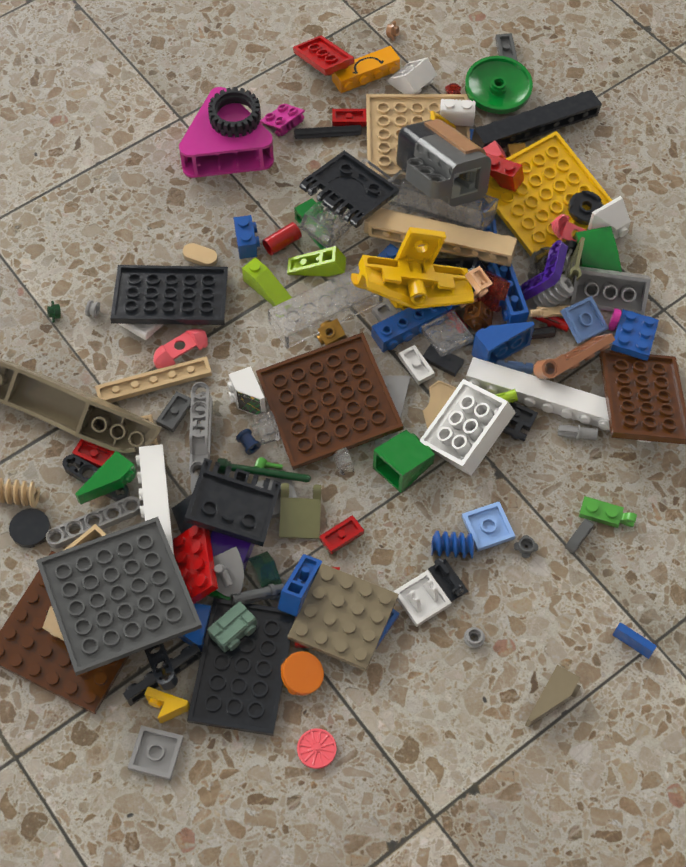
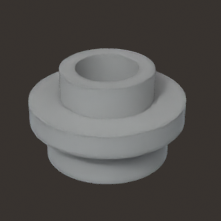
[464,627,485,648]

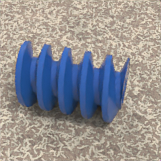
[431,530,474,559]

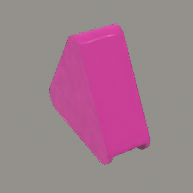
[179,87,274,178]

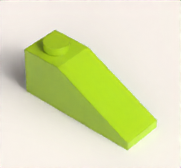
[287,246,346,277]
[242,257,294,313]

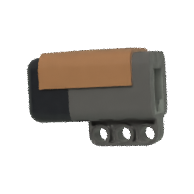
[396,119,491,207]

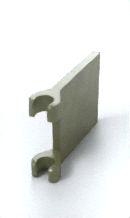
[567,237,585,281]
[279,483,321,539]

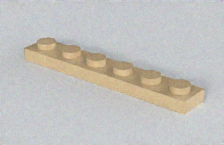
[95,356,212,403]

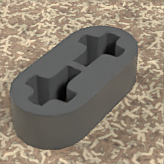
[565,519,595,554]

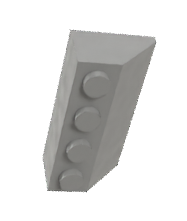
[570,266,651,315]

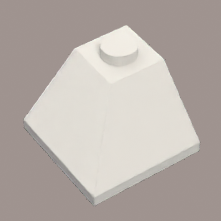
[587,196,631,239]

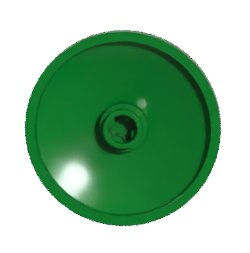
[465,56,533,114]

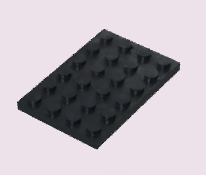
[110,265,228,325]
[187,598,296,736]

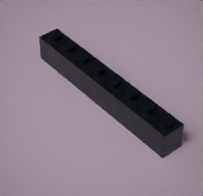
[471,90,602,148]

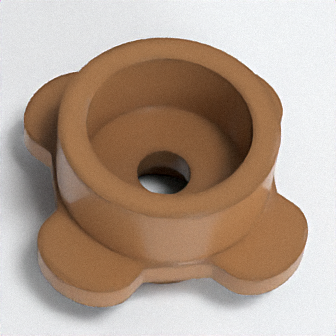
[386,21,399,41]

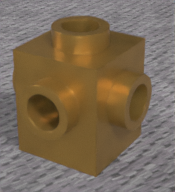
[317,318,348,345]

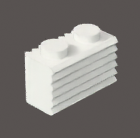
[439,99,476,126]

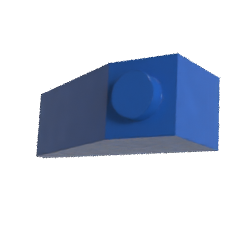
[278,554,322,617]

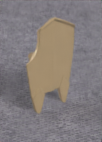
[423,381,457,429]

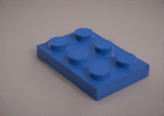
[610,309,659,361]

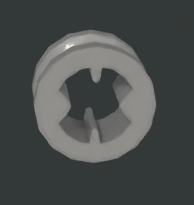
[85,300,100,318]

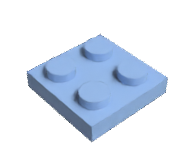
[462,502,515,552]

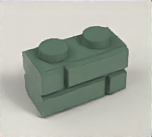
[207,601,257,652]

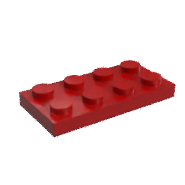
[293,35,355,76]
[173,525,218,604]

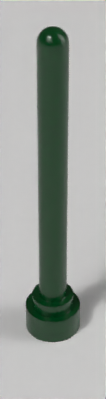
[217,458,311,483]

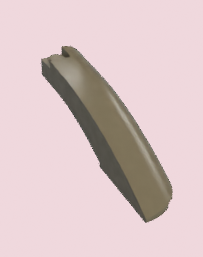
[0,359,162,453]

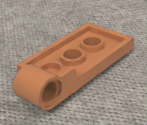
[533,333,615,379]

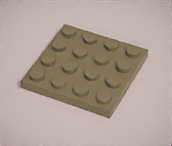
[288,564,399,671]

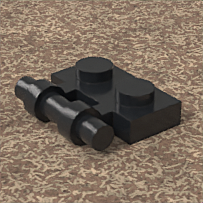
[502,402,538,441]

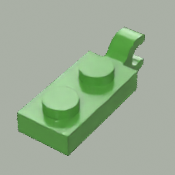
[579,496,637,528]

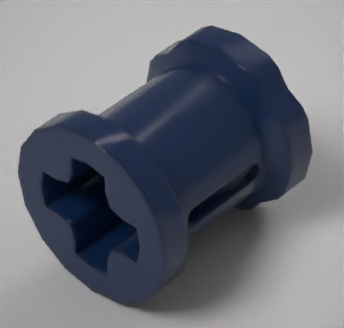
[236,429,261,455]

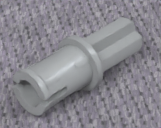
[558,425,598,441]

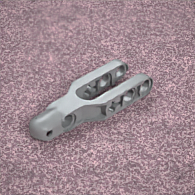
[189,382,213,493]

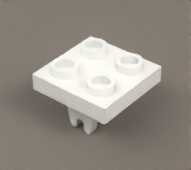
[393,570,451,627]

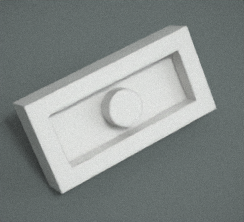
[398,345,435,385]

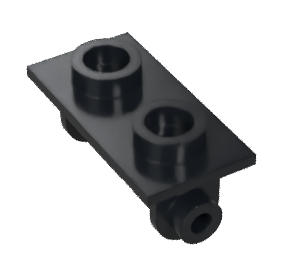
[428,558,468,602]

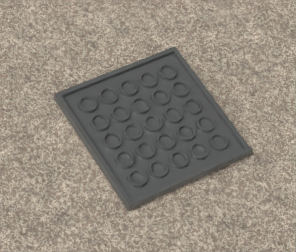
[36,517,202,676]

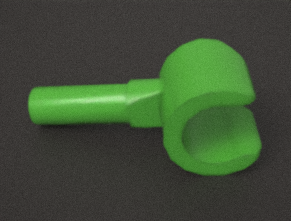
[254,457,283,470]

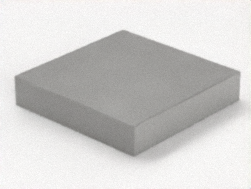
[128,725,184,781]

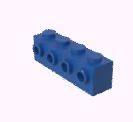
[486,262,529,324]
[371,306,447,352]

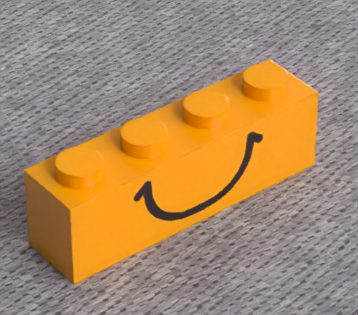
[332,46,400,93]

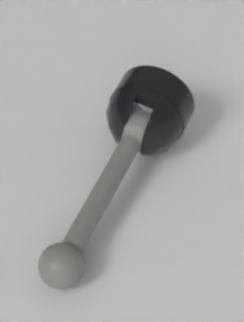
[562,240,577,275]

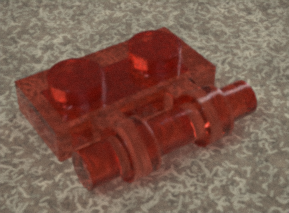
[477,270,511,312]

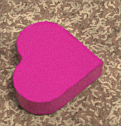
[608,308,622,332]

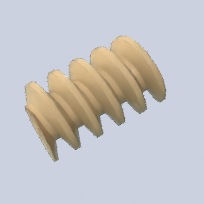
[0,478,40,507]

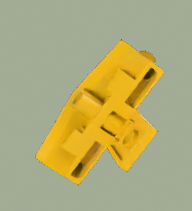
[351,227,474,310]

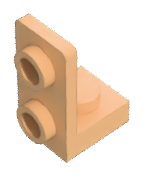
[460,266,493,309]

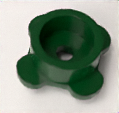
[47,301,61,323]

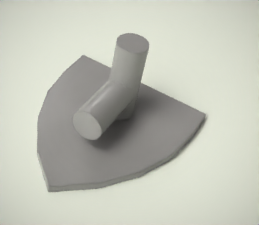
[213,547,244,597]

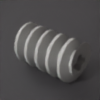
[533,274,574,307]

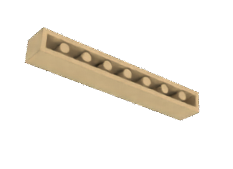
[368,209,517,267]

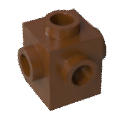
[463,301,493,332]

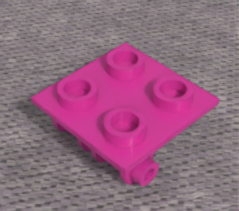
[260,103,305,137]

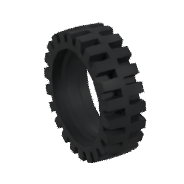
[208,87,261,138]

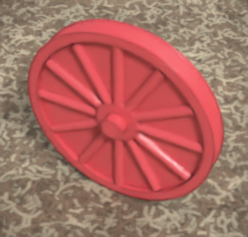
[297,728,337,769]

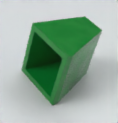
[373,430,435,493]

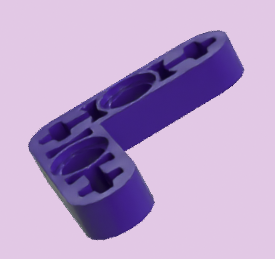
[520,240,568,301]

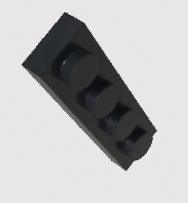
[123,644,201,706]

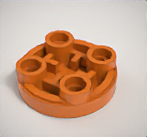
[280,651,324,696]

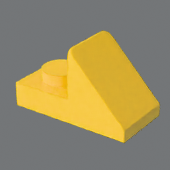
[144,687,190,723]

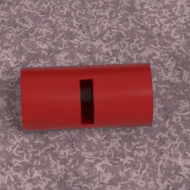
[262,222,302,256]

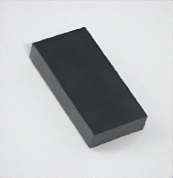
[423,343,464,377]

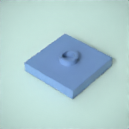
[560,296,609,344]

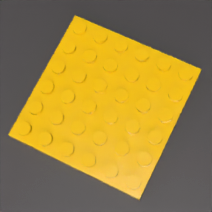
[484,131,612,261]

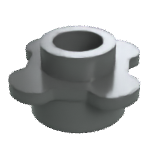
[514,535,538,558]

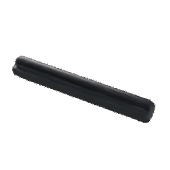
[294,125,362,139]

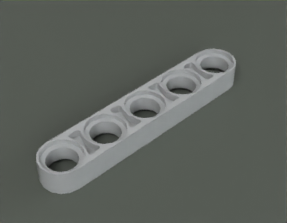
[46,496,141,548]

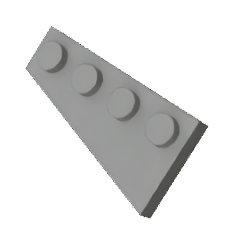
[374,376,411,447]

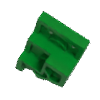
[575,226,622,272]

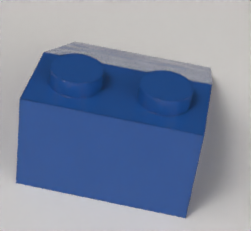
[471,321,535,364]

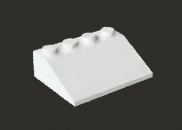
[420,379,516,476]

